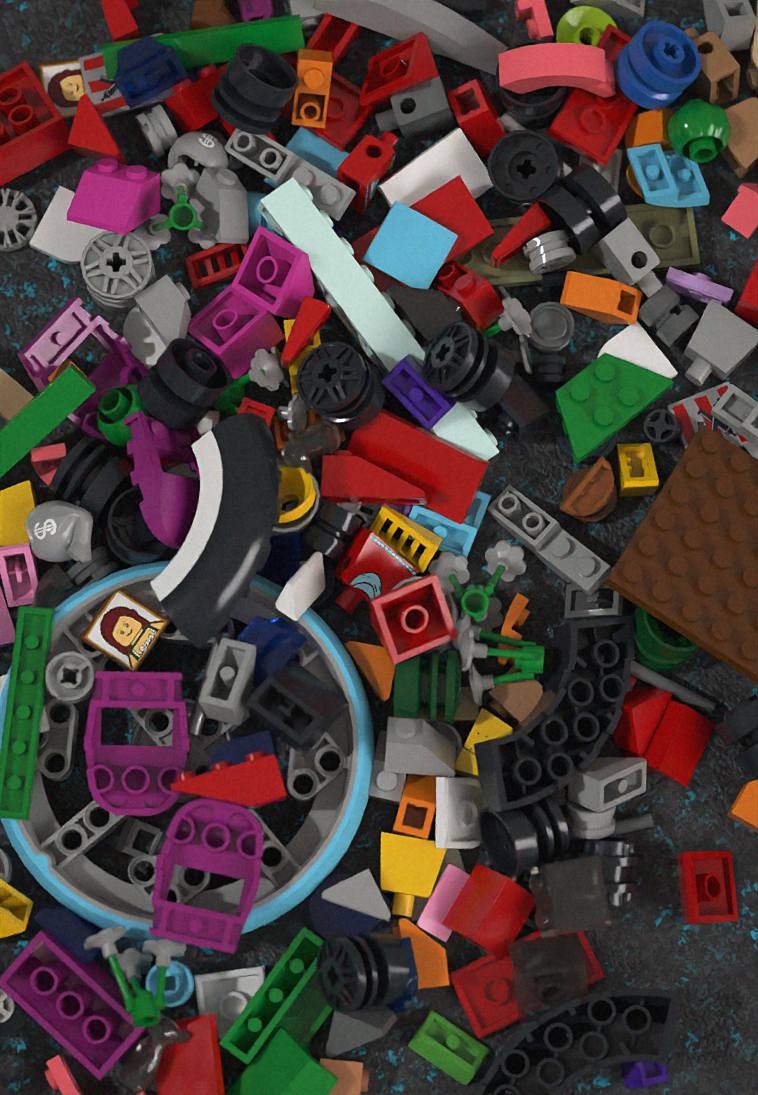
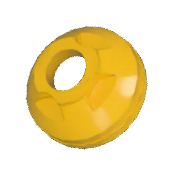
[278,466,316,523]

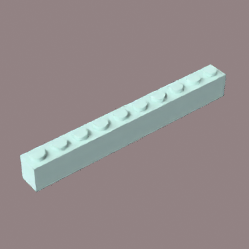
[257,177,499,461]

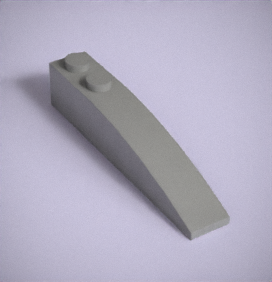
[313,0,508,75]

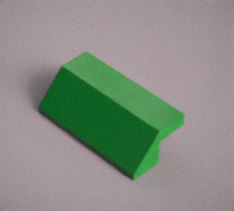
[219,927,333,1065]
[225,1026,339,1095]

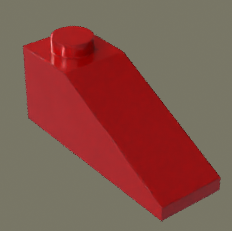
[321,450,428,505]

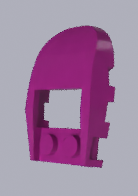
[17,297,148,443]
[124,410,201,549]
[84,671,189,816]
[149,799,263,954]

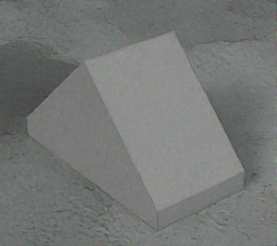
[321,868,391,922]

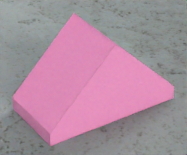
[0,542,43,607]

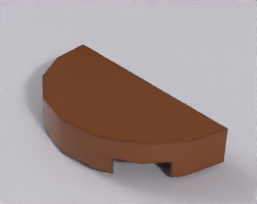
[559,455,615,517]

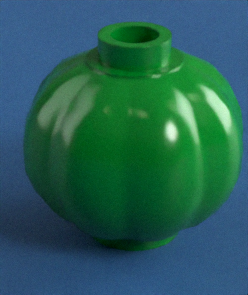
[668,99,731,163]
[96,384,156,447]

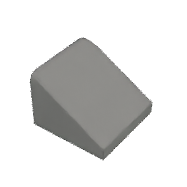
[115,817,163,857]

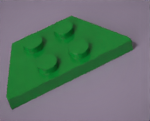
[553,353,674,464]

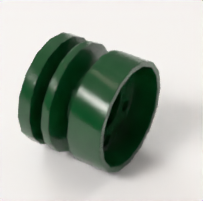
[631,607,700,671]
[394,650,461,724]

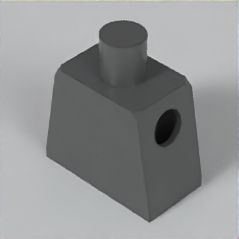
[375,76,457,139]

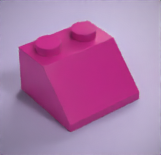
[67,158,160,235]
[231,225,315,319]
[187,283,285,380]

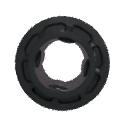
[576,837,640,906]

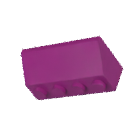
[0,924,150,1080]

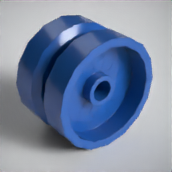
[613,21,701,110]

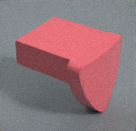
[721,183,758,239]
[30,443,70,486]

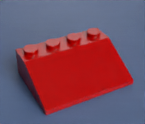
[0,61,71,187]

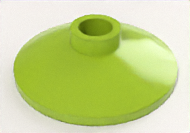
[556,6,618,46]

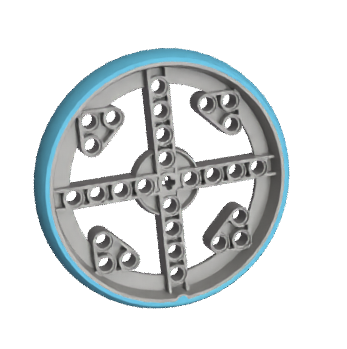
[0,560,375,944]

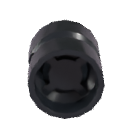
[300,499,363,563]

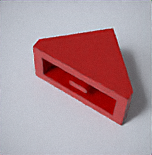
[613,685,673,756]

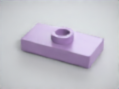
[663,267,734,308]

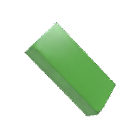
[408,1010,490,1085]

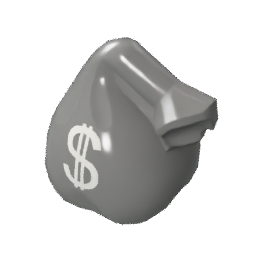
[168,130,244,177]
[25,500,93,564]

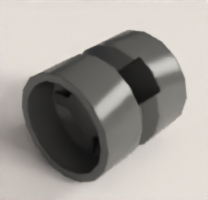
[637,284,701,348]

